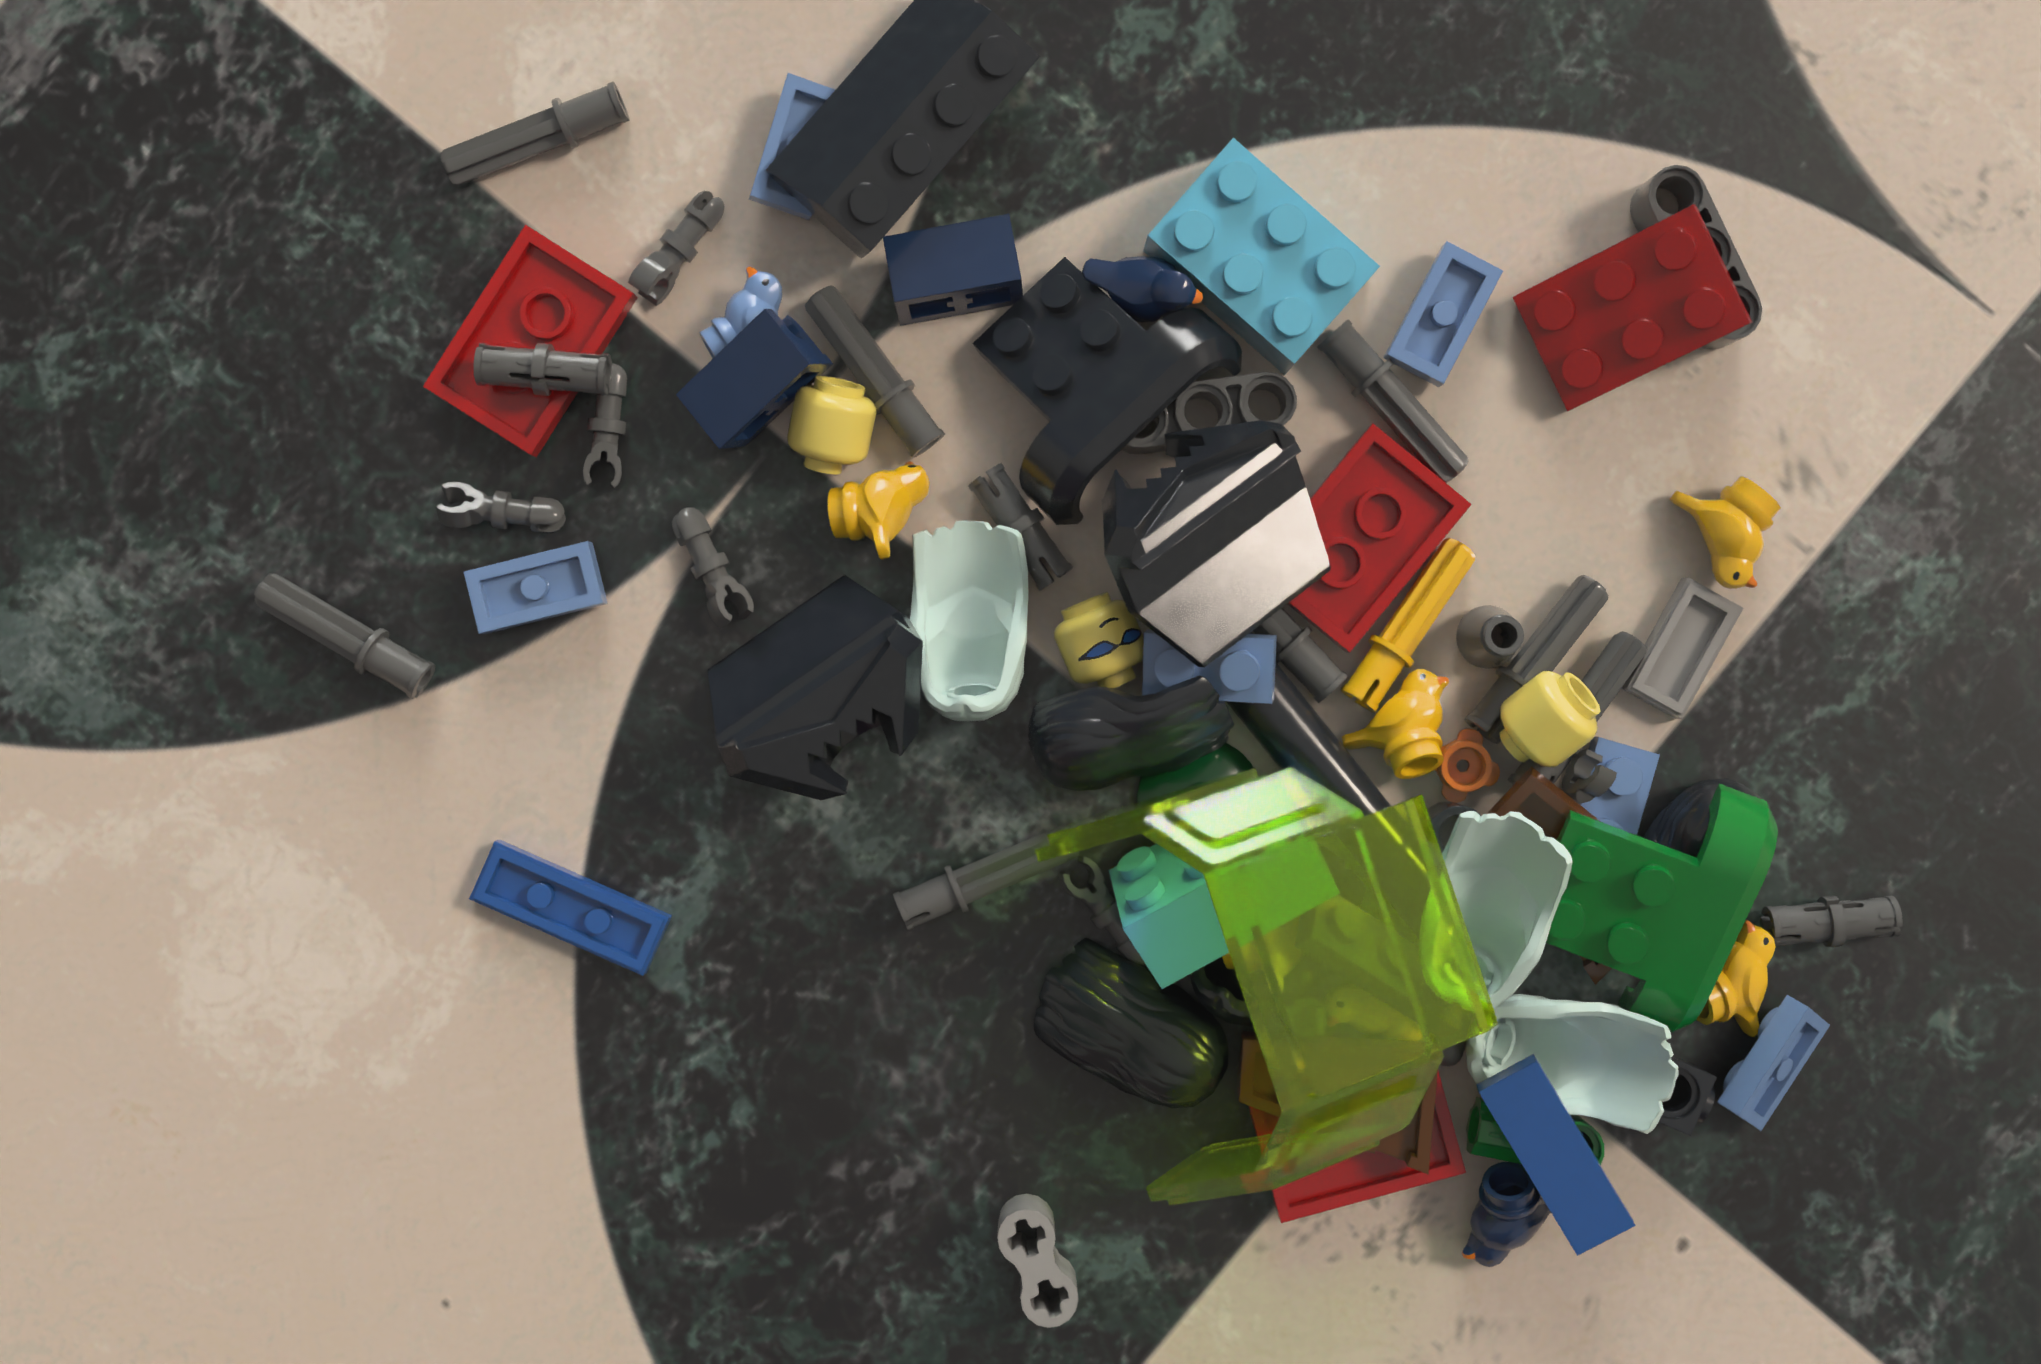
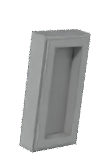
[1621,577,1743,719]

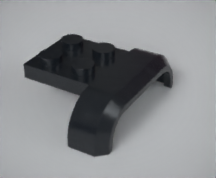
[972,257,1242,525]

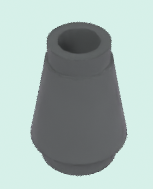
[1456,605,1524,669]

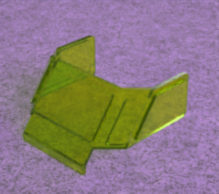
[1034,767,1498,1205]

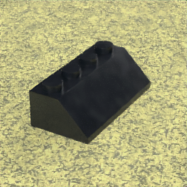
[765,0,1040,259]

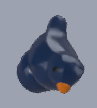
[1082,256,1203,323]
[1462,1162,1551,1267]

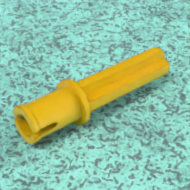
[1341,538,1475,713]

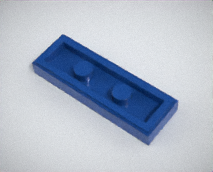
[469,840,672,976]
[1476,1054,1636,1256]

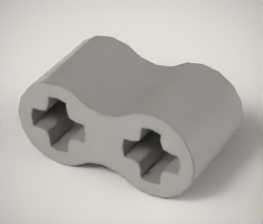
[997,1194,1078,1328]

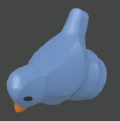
[699,266,782,358]

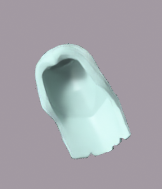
[910,520,1028,721]
[1417,811,1573,1012]
[1466,994,1679,1134]

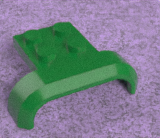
[1546,784,1778,1033]

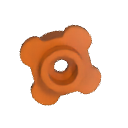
[1435,728,1500,803]

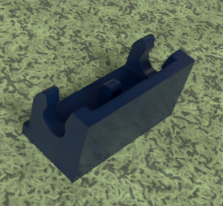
[883,214,1023,326]
[676,309,833,449]

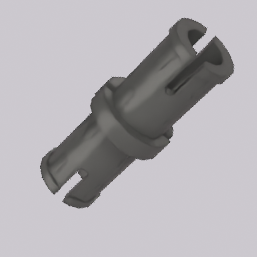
[474,343,612,396]
[968,463,1073,591]
[1760,896,1903,947]

